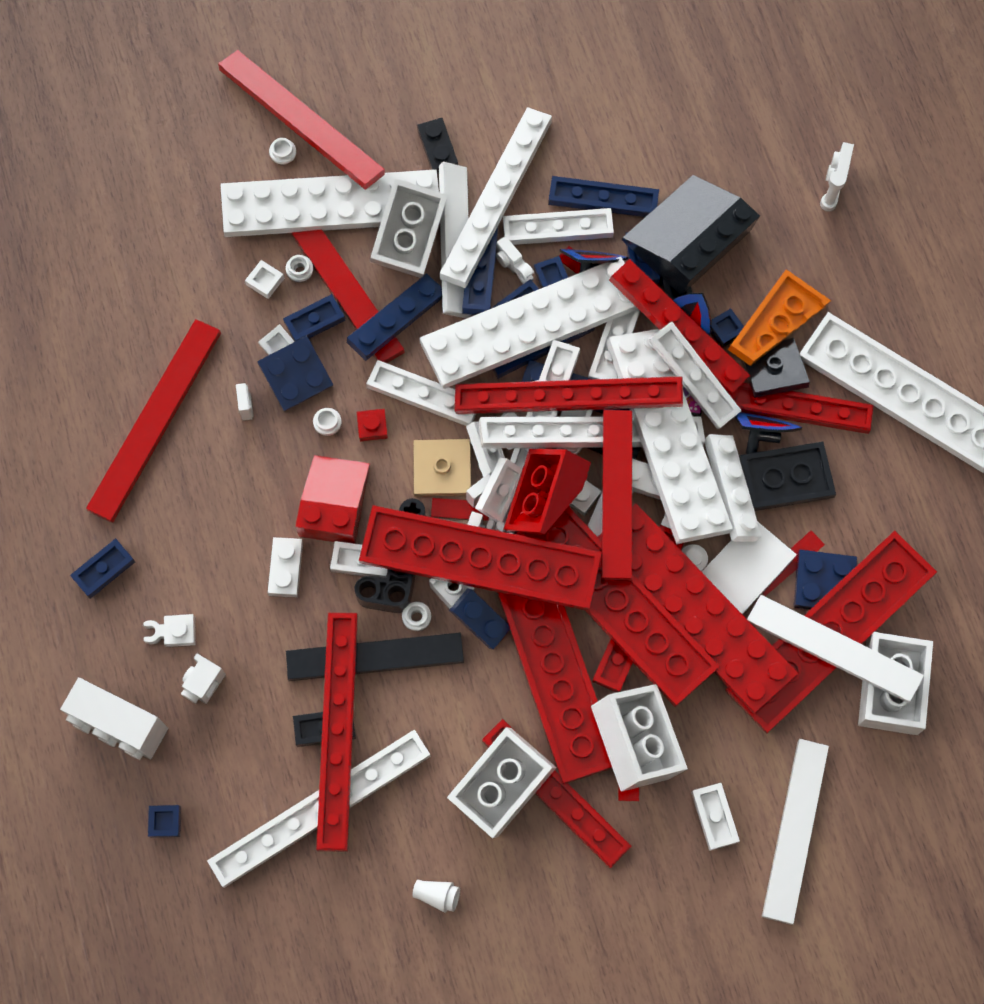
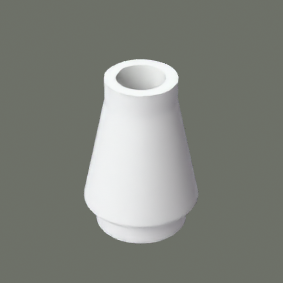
[413,880,460,913]

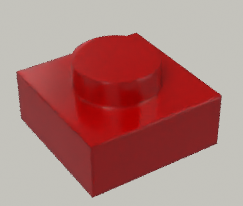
[357,409,388,442]

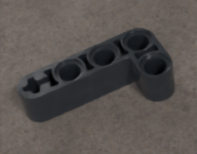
[354,498,426,613]

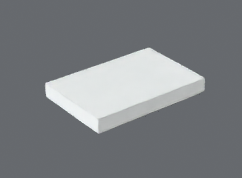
[702,521,797,615]

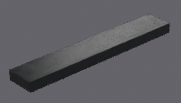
[286,632,464,681]

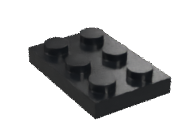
[739,441,836,511]

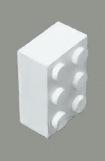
[370,178,448,278]
[858,632,933,735]
[60,677,168,760]
[591,684,688,792]
[447,727,557,838]

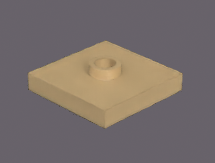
[414,439,471,497]

